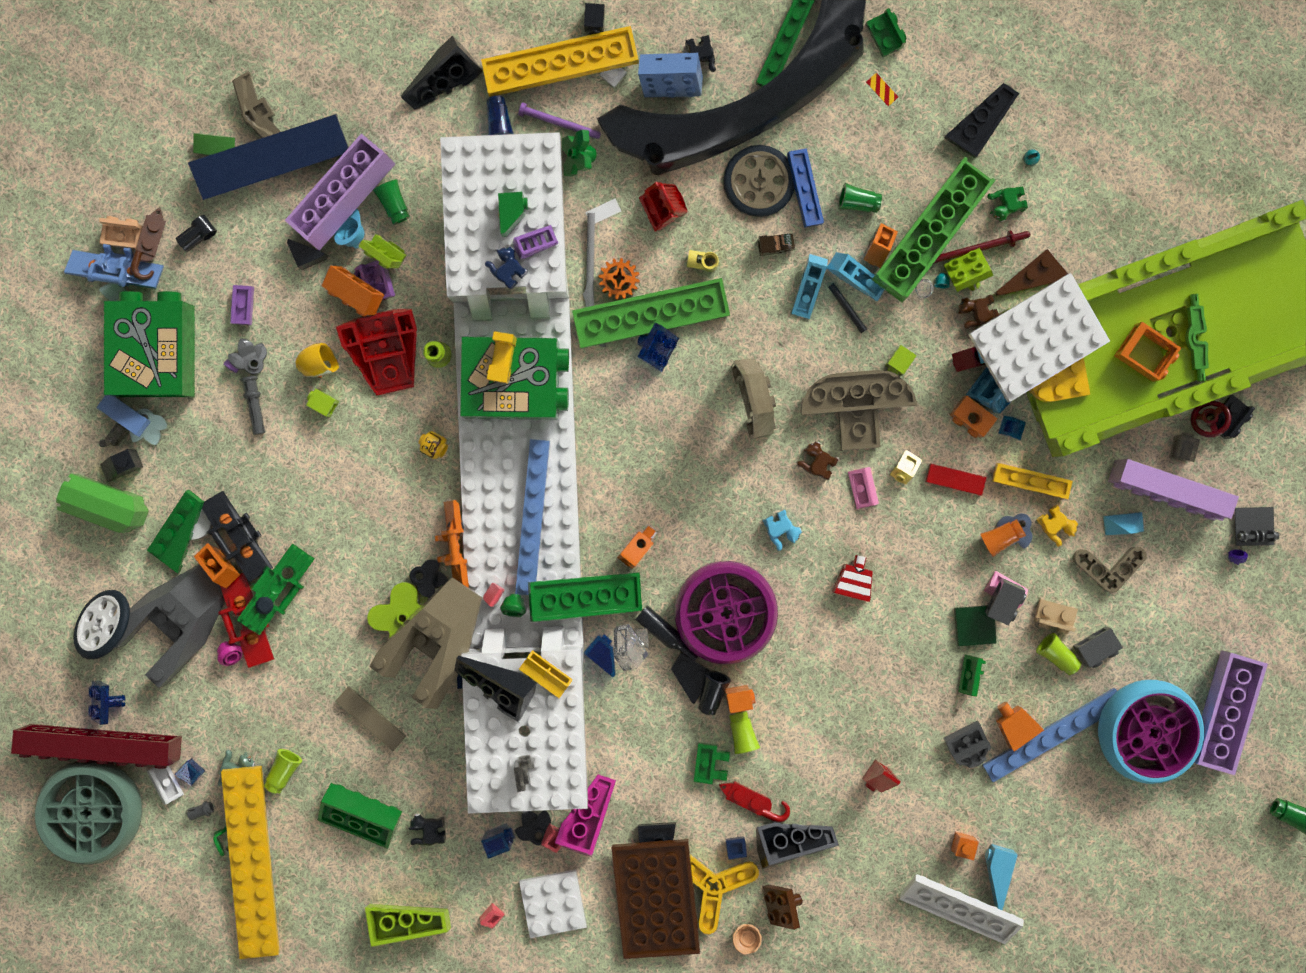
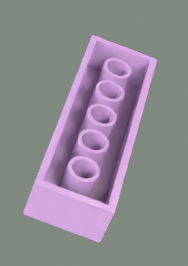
[285,134,395,251]
[1108,459,1239,521]
[1194,650,1268,775]

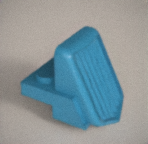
[966,367,1011,414]

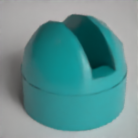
[1024,149,1040,166]
[934,273,950,289]

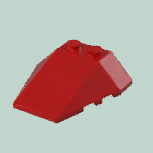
[336,309,417,396]

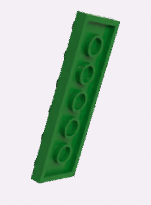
[528,572,642,622]

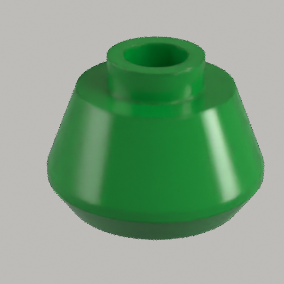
[500,594,526,617]

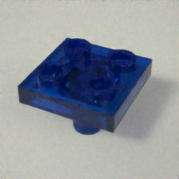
[637,323,679,372]
[88,681,126,725]

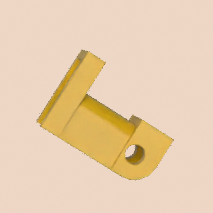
[487,331,517,384]

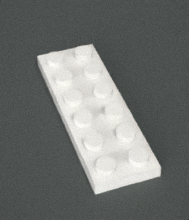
[900,874,1024,944]

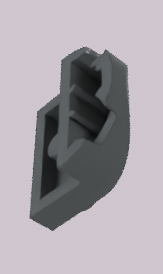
[944,720,991,768]

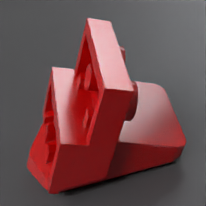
[639,182,688,232]

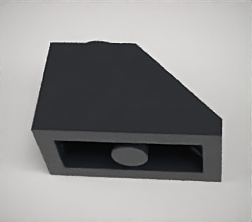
[100,449,143,482]

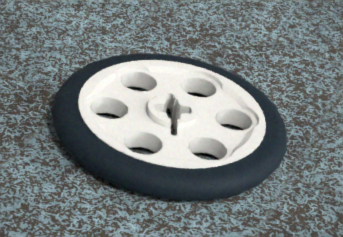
[73,590,130,660]

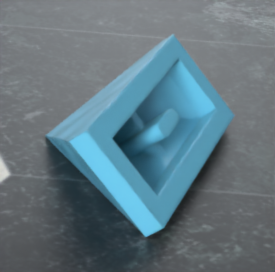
[1103,512,1144,535]

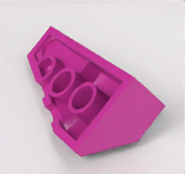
[555,775,616,857]

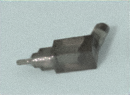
[99,423,130,447]

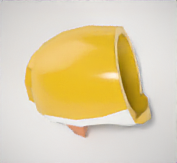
[295,343,339,378]

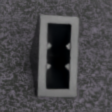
[287,239,328,270]

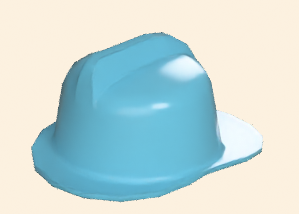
[334,209,365,249]

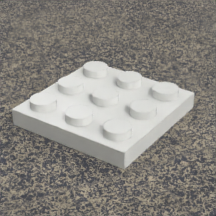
[519,869,587,938]

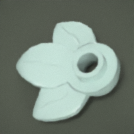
[130,409,167,445]

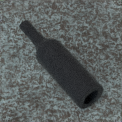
[635,605,698,662]

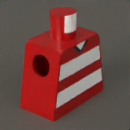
[832,555,873,602]

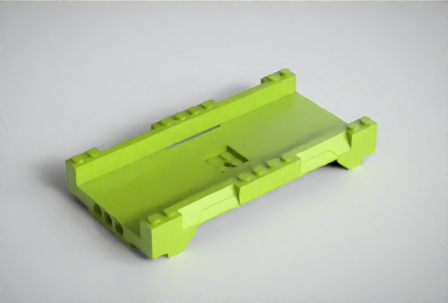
[999,199,1306,457]

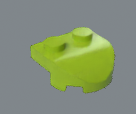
[359,234,407,269]

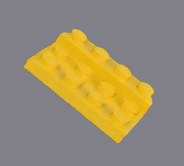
[1029,357,1090,402]

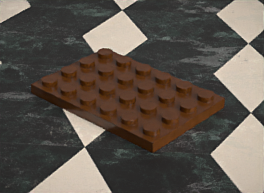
[611,839,700,959]

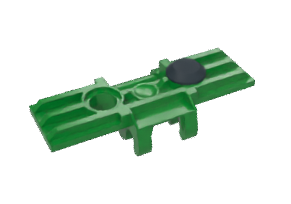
[237,543,315,635]

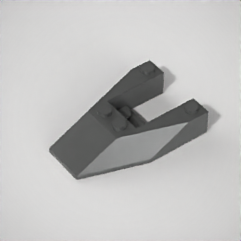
[110,564,225,688]

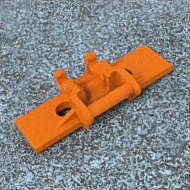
[435,500,469,588]

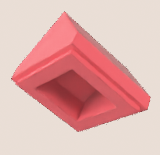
[480,903,505,928]

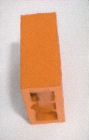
[1114,322,1181,382]

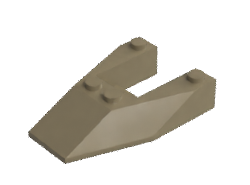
[731,359,776,440]
[369,578,482,709]

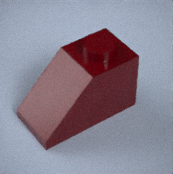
[952,347,986,372]

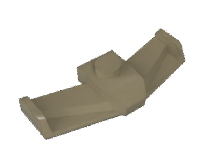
[232,71,281,138]

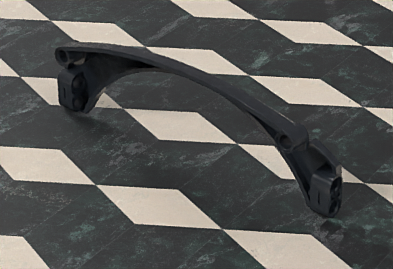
[597,0,866,175]

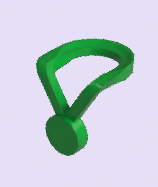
[213,826,227,857]

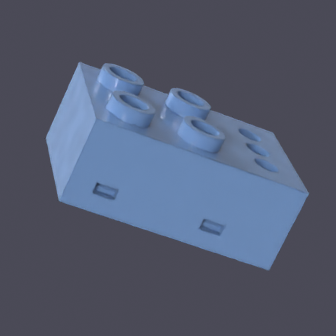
[638,53,703,100]

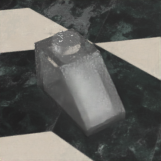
[614,624,649,671]

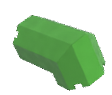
[56,474,149,533]

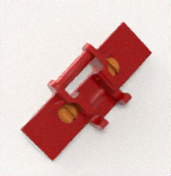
[218,573,275,668]

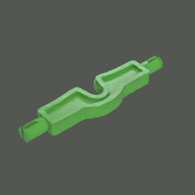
[1185,294,1209,382]

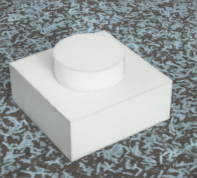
[600,68,627,88]

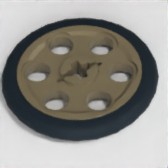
[723,145,795,217]

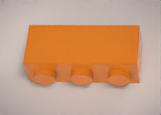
[321,266,384,316]

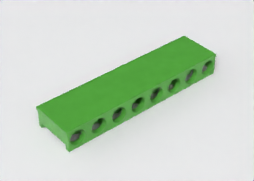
[871,157,995,303]

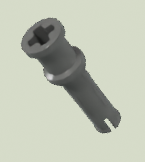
[240,376,266,435]

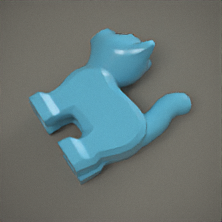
[763,510,802,551]

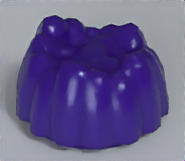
[1228,549,1248,565]

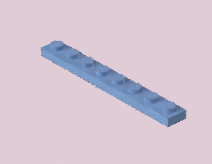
[515,439,550,595]
[982,688,1117,782]

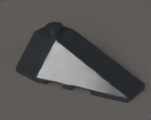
[401,35,483,110]
[454,656,537,722]
[756,822,839,869]

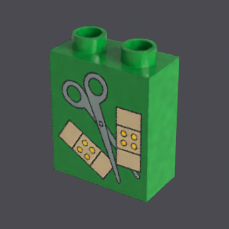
[104,291,195,397]
[460,337,569,420]

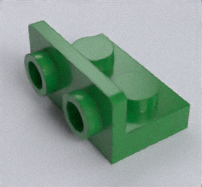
[866,8,907,57]

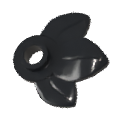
[409,560,448,598]
[515,810,551,846]

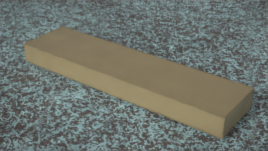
[336,686,406,751]

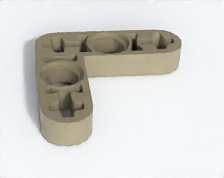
[1073,547,1147,593]

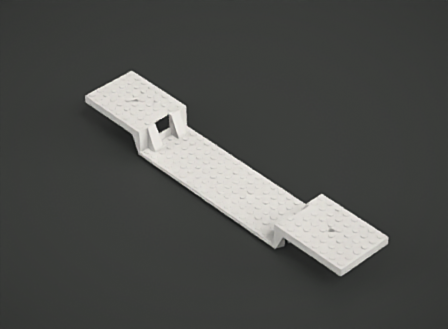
[440,132,588,814]

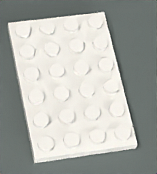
[968,273,1110,402]

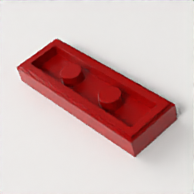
[925,463,987,496]

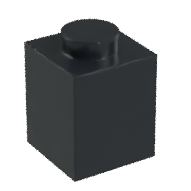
[584,3,605,35]

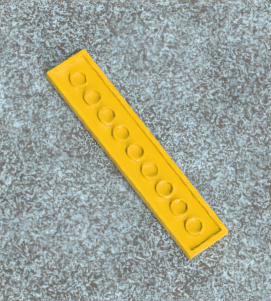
[221,766,280,959]

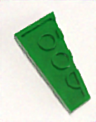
[147,490,204,573]

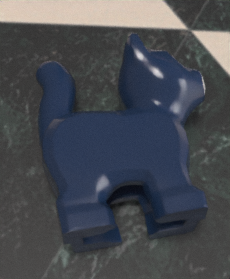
[485,247,528,289]

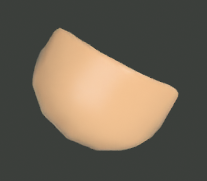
[732,924,762,955]

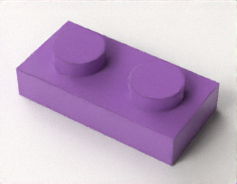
[230,285,254,325]

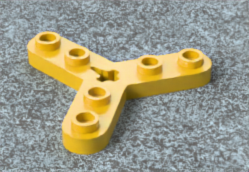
[690,854,759,934]

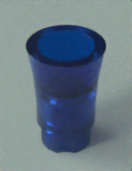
[487,96,514,135]

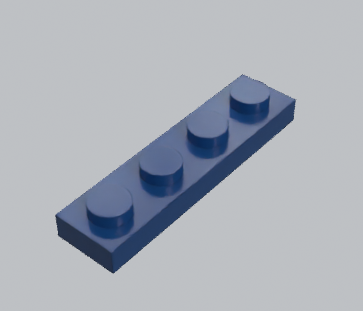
[787,148,824,228]

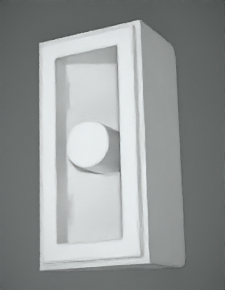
[147,766,184,805]

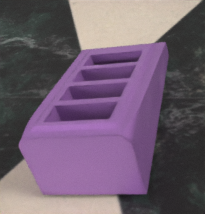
[512,225,558,260]

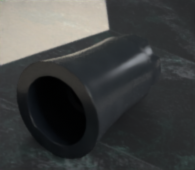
[698,670,731,715]

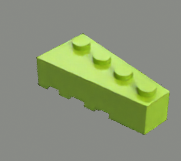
[365,904,451,947]

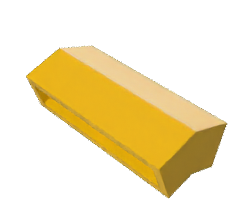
[519,650,573,698]

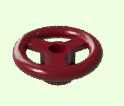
[1190,400,1231,438]

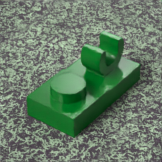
[958,655,986,697]

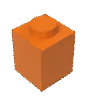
[951,831,979,861]

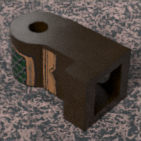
[757,233,795,256]

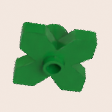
[561,130,597,177]

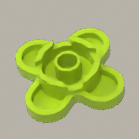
[367,582,422,648]

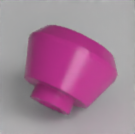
[217,641,243,666]

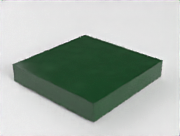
[954,605,997,646]

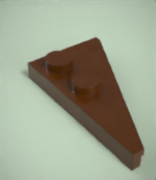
[995,249,1068,296]

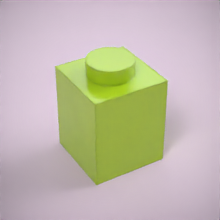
[885,345,917,376]
[306,388,339,417]

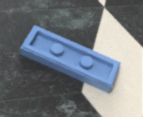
[96,395,151,437]

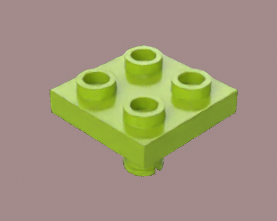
[944,248,994,292]

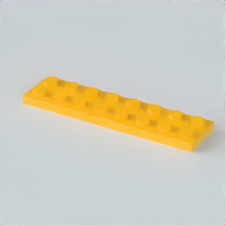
[481,26,639,97]

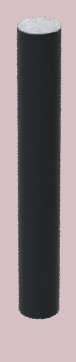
[828,283,867,333]

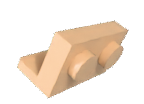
[99,216,142,250]

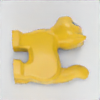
[1036,505,1078,547]

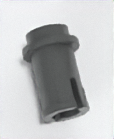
[187,801,214,821]

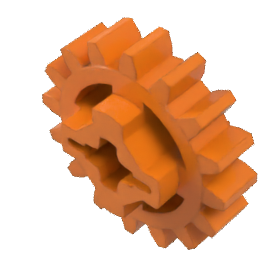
[598,258,640,300]

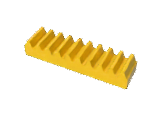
[992,463,1073,499]

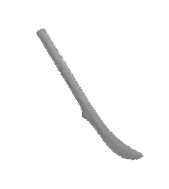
[583,213,606,347]

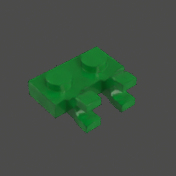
[694,743,730,785]

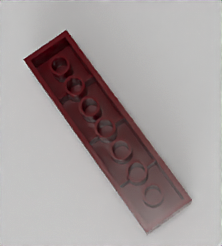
[11,724,182,769]

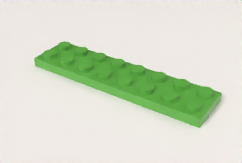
[572,278,730,349]

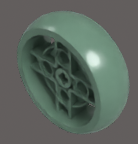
[34,760,142,865]

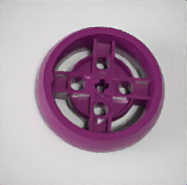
[674,561,778,665]

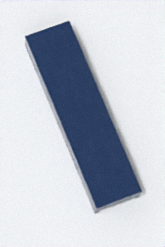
[188,114,349,200]

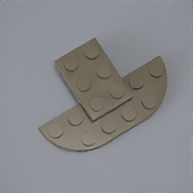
[801,370,917,451]

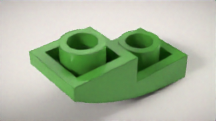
[193,133,235,155]

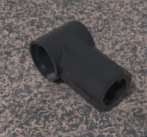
[175,215,217,252]

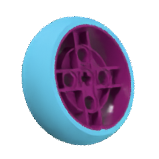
[1098,680,1204,784]

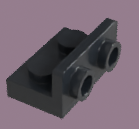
[1207,395,1255,439]

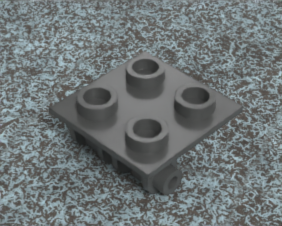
[1235,507,1279,546]

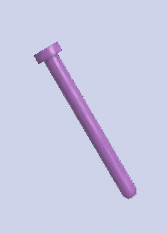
[518,102,601,139]

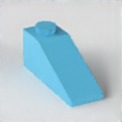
[827,252,884,301]
[791,254,828,319]
[985,844,1018,910]

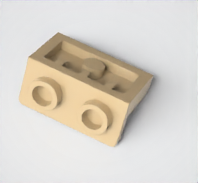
[1033,599,1078,634]

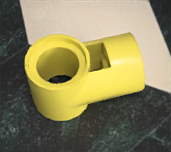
[687,250,719,272]

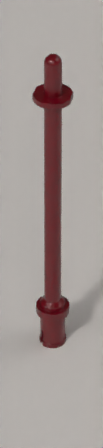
[933,230,1031,264]

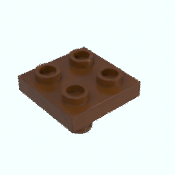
[763,884,803,930]

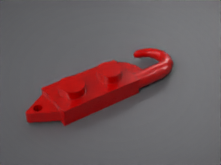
[719,781,790,823]

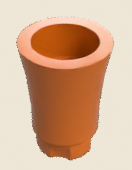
[980,519,1026,557]

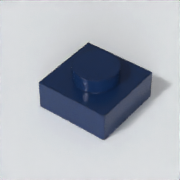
[725,836,747,860]

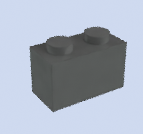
[985,577,1026,626]
[1073,626,1123,668]

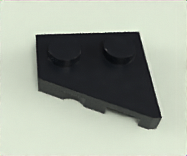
[671,652,709,704]

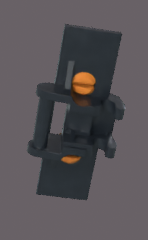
[202,491,273,582]

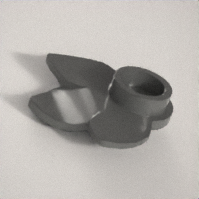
[227,338,267,375]

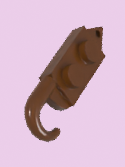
[130,207,166,280]

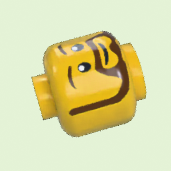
[418,431,448,459]

